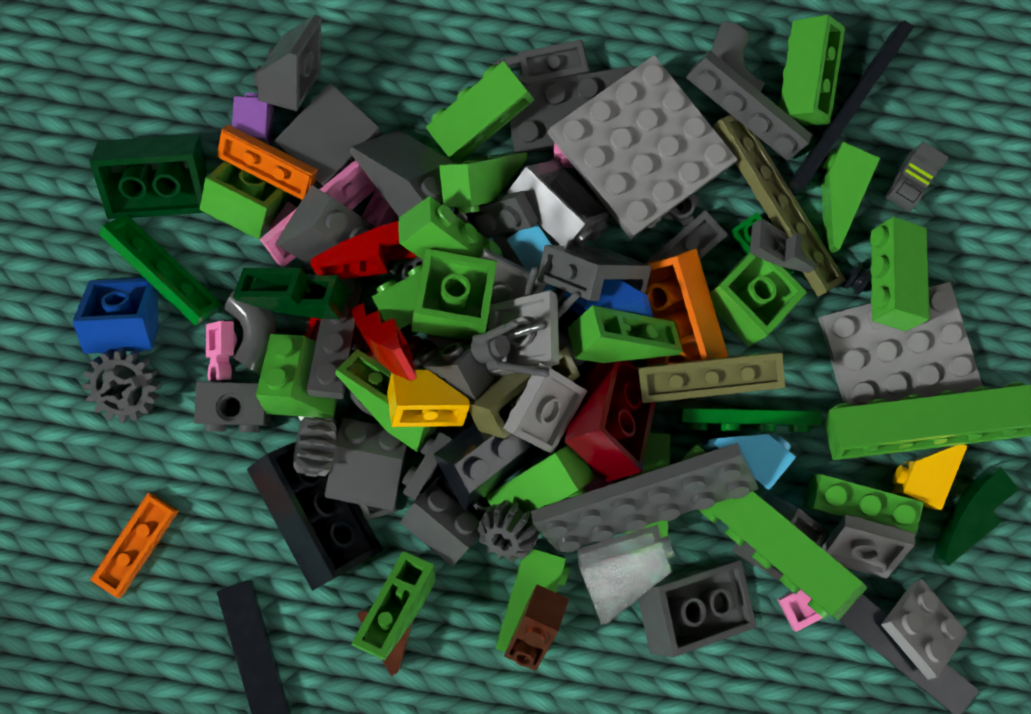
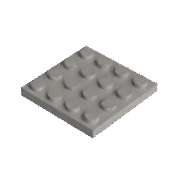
[547,55,738,239]
[818,282,983,406]

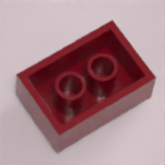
[565,360,656,482]

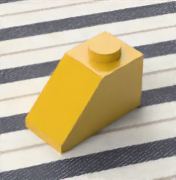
[387,370,470,427]
[892,444,967,510]

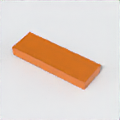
[216,124,318,200]
[90,492,180,599]

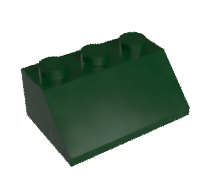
[89,134,207,219]

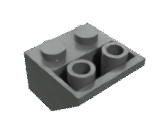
[400,471,491,567]

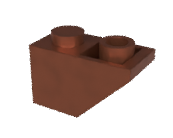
[504,584,569,671]

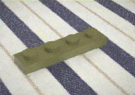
[638,351,785,403]

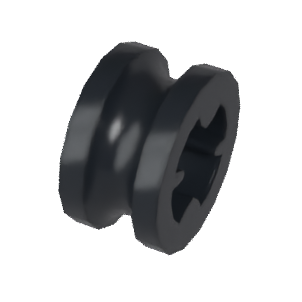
[842,261,872,295]

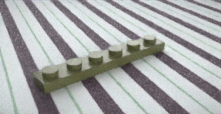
[713,115,846,297]

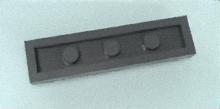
[686,50,813,161]
[307,276,365,399]

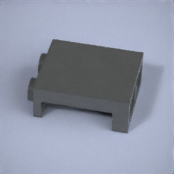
[274,83,382,189]
[537,245,652,301]

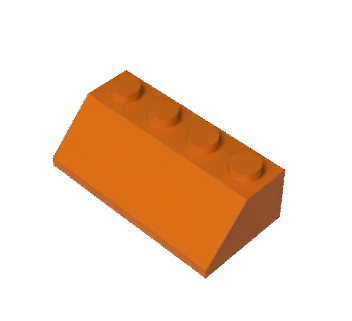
[645,248,729,365]

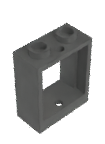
[507,160,612,247]

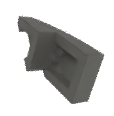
[750,219,816,273]

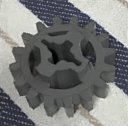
[82,347,162,423]

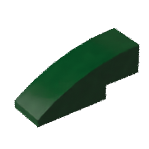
[232,268,350,320]
[932,467,1019,566]

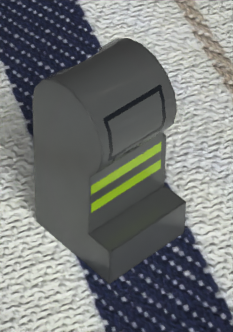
[885,142,949,212]

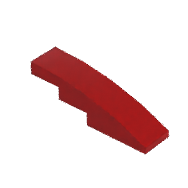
[311,221,418,280]
[351,303,417,381]

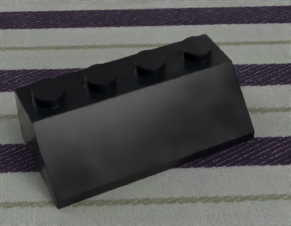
[433,423,566,511]
[247,441,383,591]

